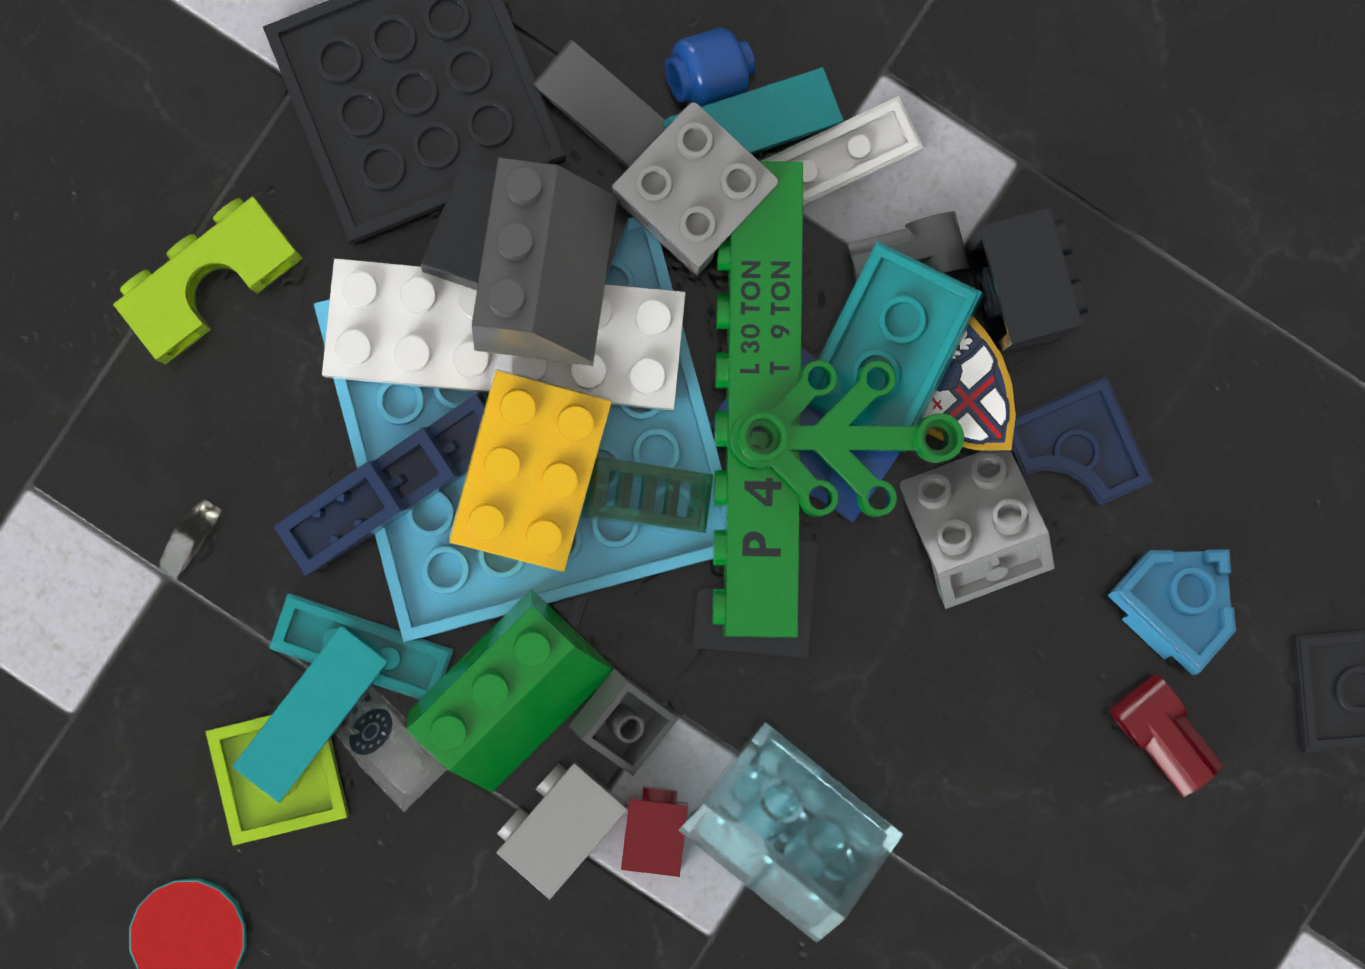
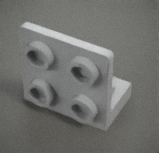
[612,102,778,276]
[900,451,1055,609]

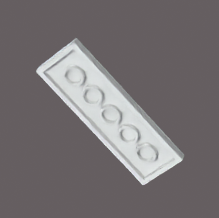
[322,259,685,411]

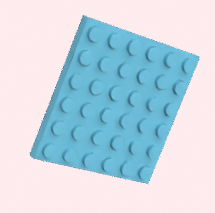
[314,217,725,642]

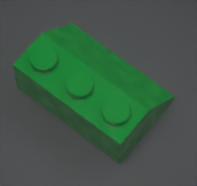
[406,589,614,792]

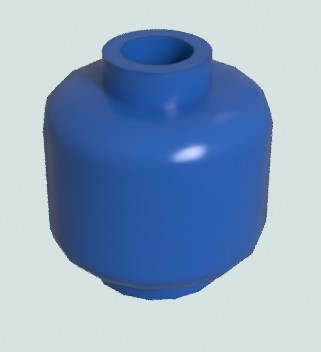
[665,28,756,107]

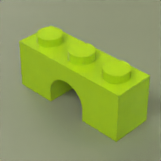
[113,196,303,364]

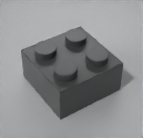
[569,668,679,776]

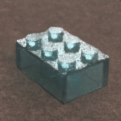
[678,722,903,943]

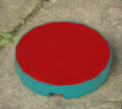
[129,878,247,969]

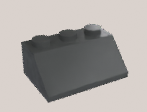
[472,157,617,366]

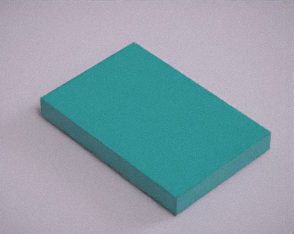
[808,241,985,453]

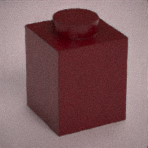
[621,787,688,877]

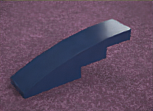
[273,394,486,576]

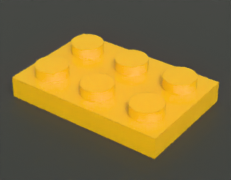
[449,369,612,572]

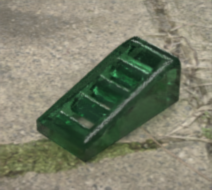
[582,457,713,533]

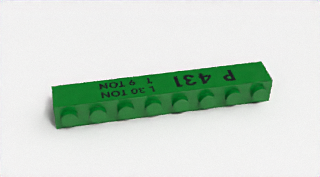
[712,161,803,638]

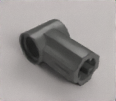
[846,211,970,283]

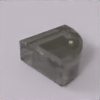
[159,499,221,579]

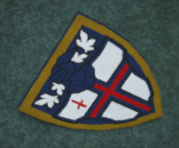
[923,317,1017,451]

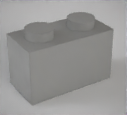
[496,760,628,900]

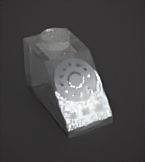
[335,685,448,811]

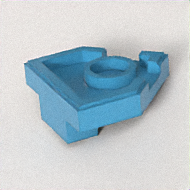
[1107,550,1236,676]

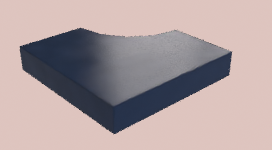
[1011,376,1154,506]

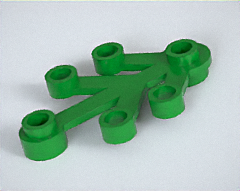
[730,360,964,517]

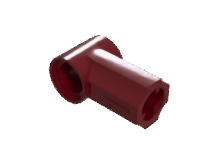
[1109,673,1224,797]

